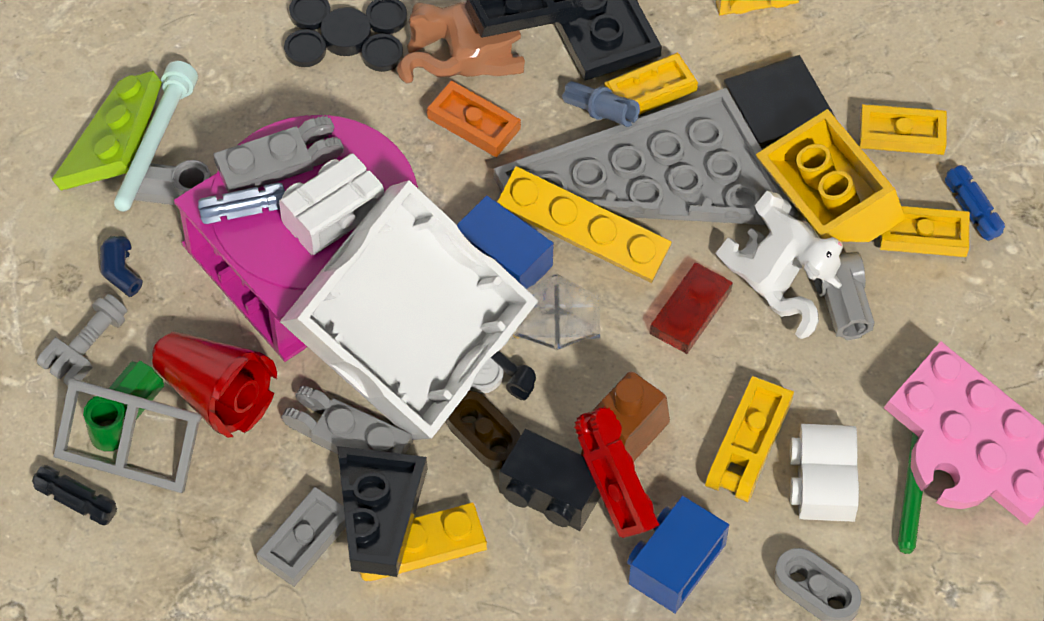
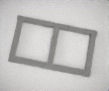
[54,378,202,493]

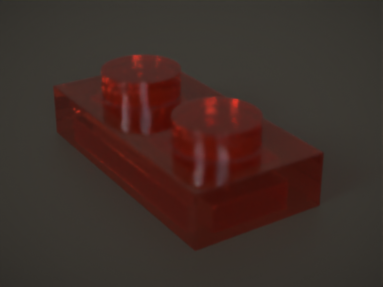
[649,262,733,354]

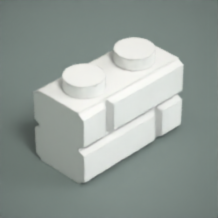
[279,153,384,255]

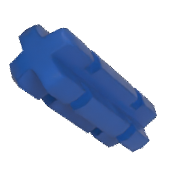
[945,165,1005,241]

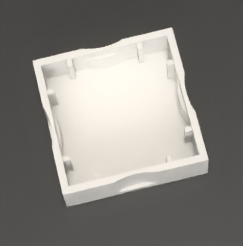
[280,180,538,440]

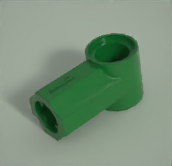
[83,361,164,452]

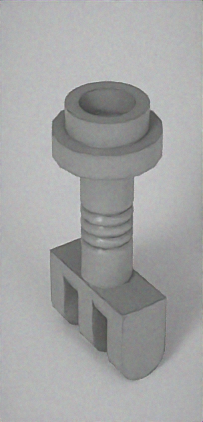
[37,294,127,385]

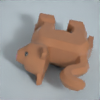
[397,2,525,84]

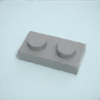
[257,487,346,587]

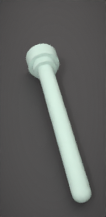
[114,61,198,212]

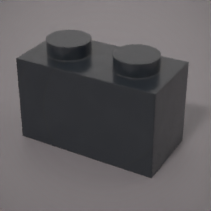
[499,428,601,531]

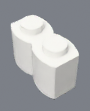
[790,424,859,522]

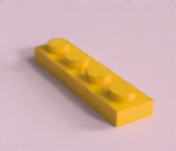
[497,166,672,283]

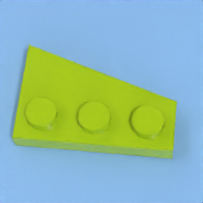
[52,71,162,191]

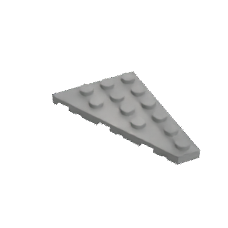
[494,88,799,225]

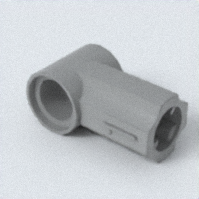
[134,160,211,205]
[814,251,874,340]

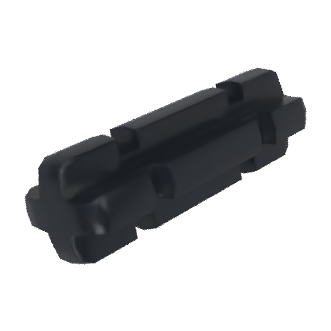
[32,465,117,525]

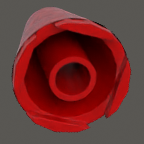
[152,331,277,438]

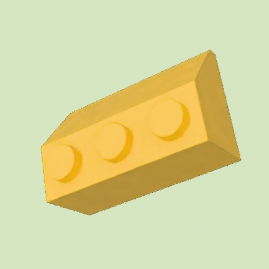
[755,109,905,242]

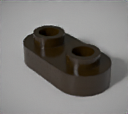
[447,391,521,469]

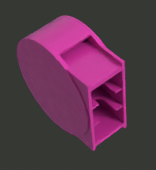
[174,115,418,362]

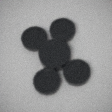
[284,0,407,72]

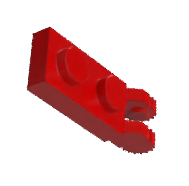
[574,406,659,538]

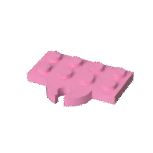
[884,341,1044,525]

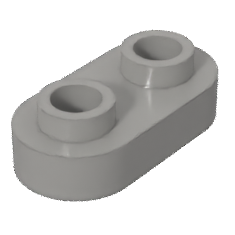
[774,548,861,621]

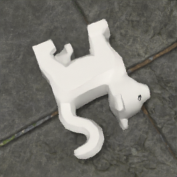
[715,191,843,339]

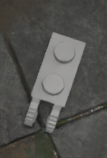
[213,116,344,193]
[281,386,412,454]

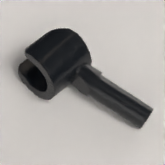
[490,351,536,401]

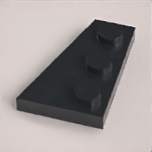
[337,446,428,577]

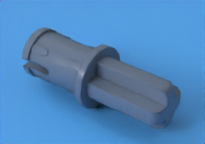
[562,81,640,127]

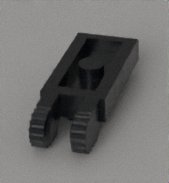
[465,0,585,38]

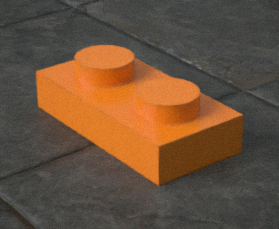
[427,80,521,158]

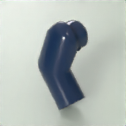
[100,236,143,297]

